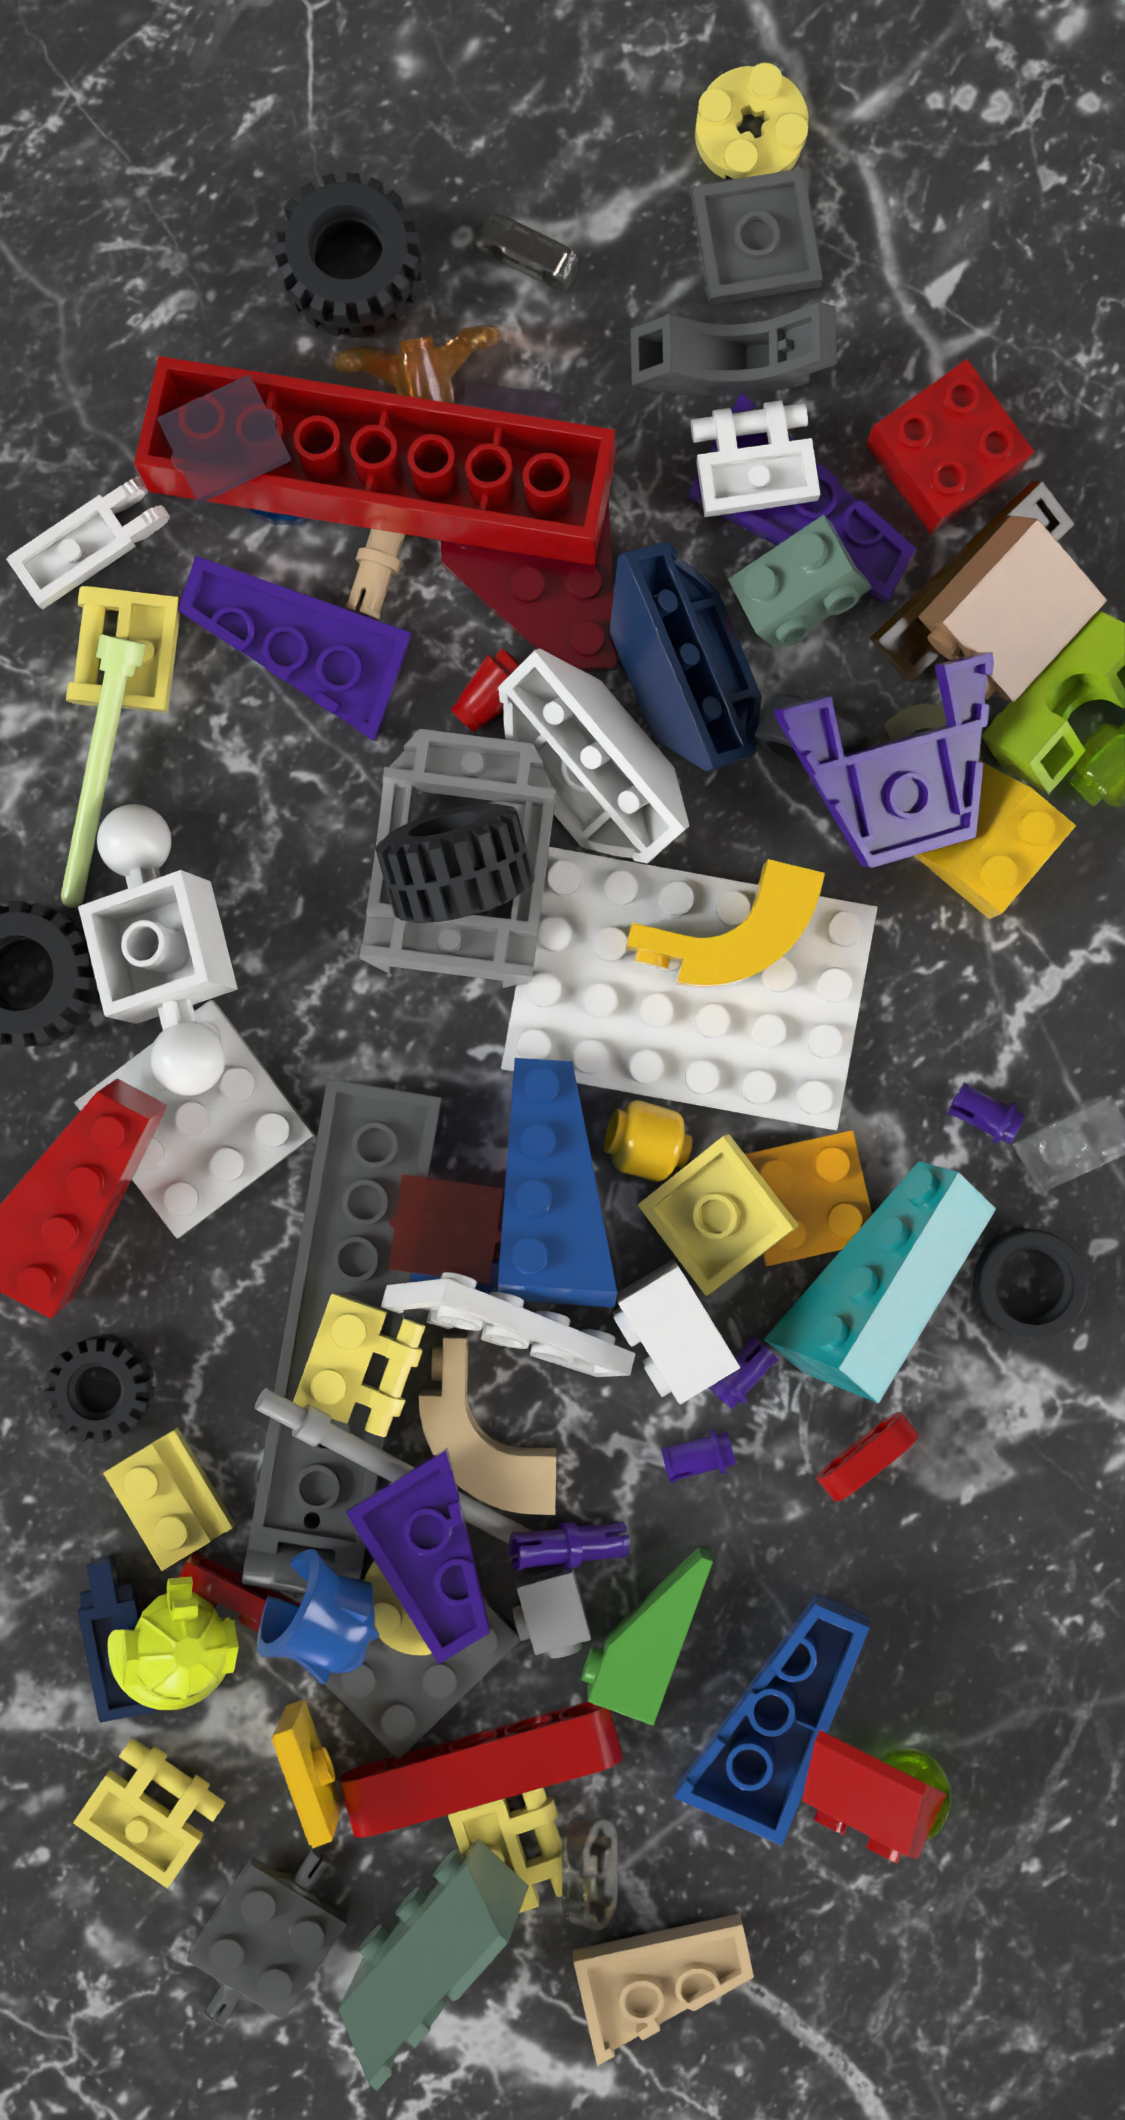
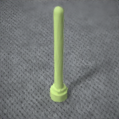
[61,634,146,908]

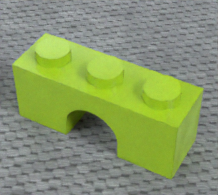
[981,610,1125,795]

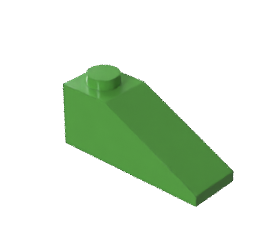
[581,1547,713,1726]

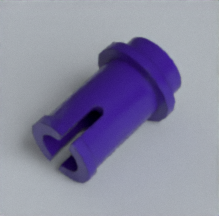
[947,1082,1025,1144]
[708,1335,779,1410]
[661,1429,736,1483]

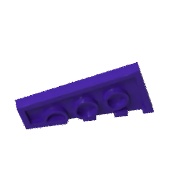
[687,393,916,603]
[178,555,413,741]

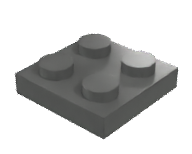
[690,168,823,306]

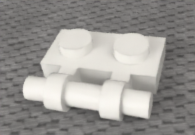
[691,400,820,517]

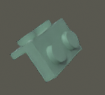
[728,515,871,649]

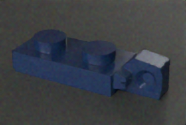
[77,1554,157,1723]

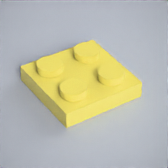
[638,1134,799,1297]

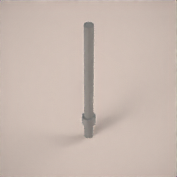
[255,1388,532,1544]

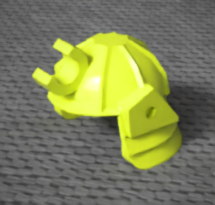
[108,1576,239,1710]

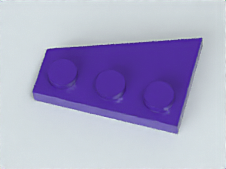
[346,1447,490,1664]

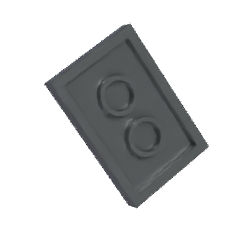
[325,1594,520,1760]

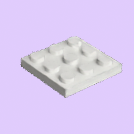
[74,999,315,1239]

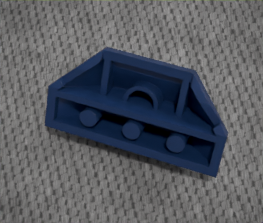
[609,542,762,772]

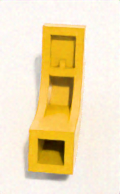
[625,859,825,988]

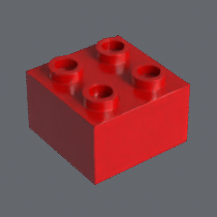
[865,359,1035,535]

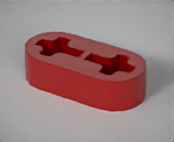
[816,1412,919,1502]

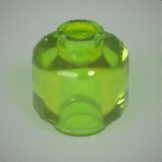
[1070,723,1125,808]

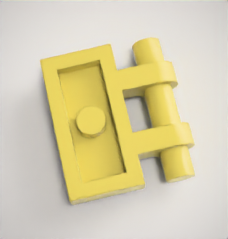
[293,1292,425,1437]
[73,1737,226,1889]
[448,1788,577,1913]

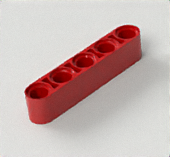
[338,1702,624,1838]

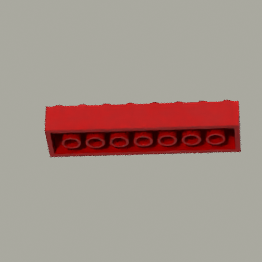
[134,356,616,566]

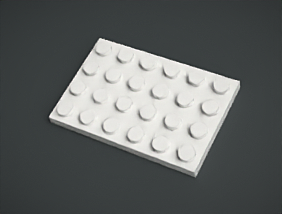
[501,847,877,1131]

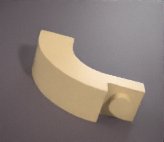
[419,1333,557,1515]

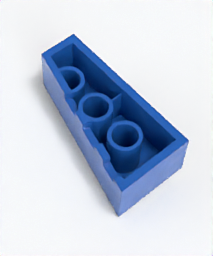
[498,1058,617,1308]
[673,1593,870,1846]

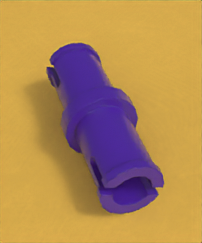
[509,1521,630,1570]

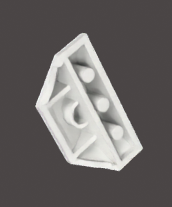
[498,648,689,864]

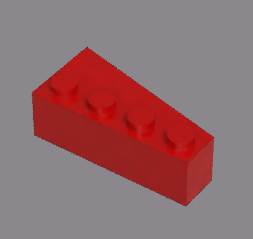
[0,1078,168,1319]

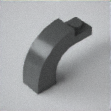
[631,302,837,396]

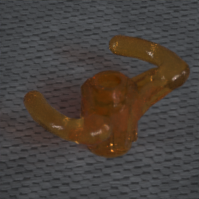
[332,324,502,403]

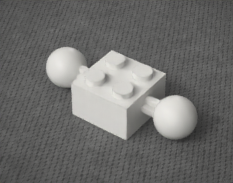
[78,804,238,1096]

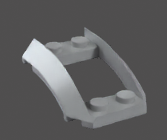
[360,729,556,988]

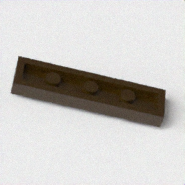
[870,480,1075,682]

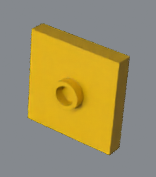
[271,1699,343,1848]

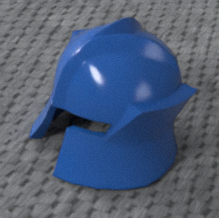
[257,1549,380,1684]

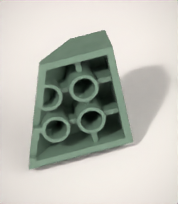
[339,1839,529,2091]

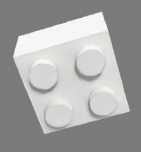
[612,1259,740,1405]

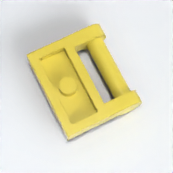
[66,586,181,714]

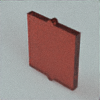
[388,1174,503,1284]

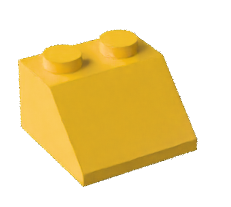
[914,760,1076,919]

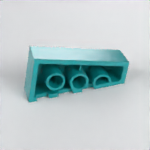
[764,1161,996,1404]

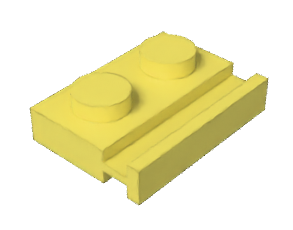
[103,1427,236,1571]

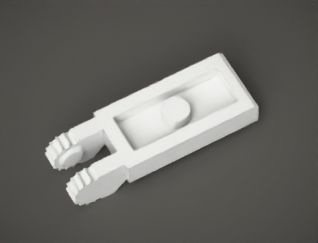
[7,476,170,610]

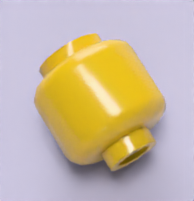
[603,1100,692,1182]

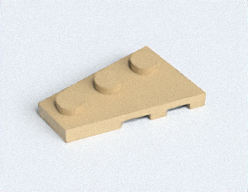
[572,1914,754,2066]

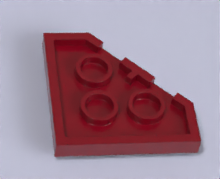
[441,497,617,672]

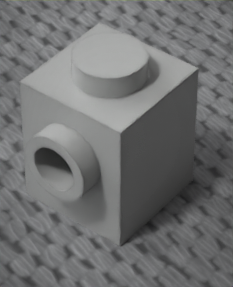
[512,1565,591,1658]

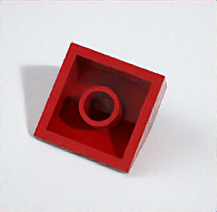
[802,1730,947,1864]

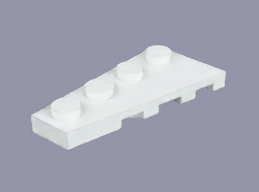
[381,1272,635,1377]

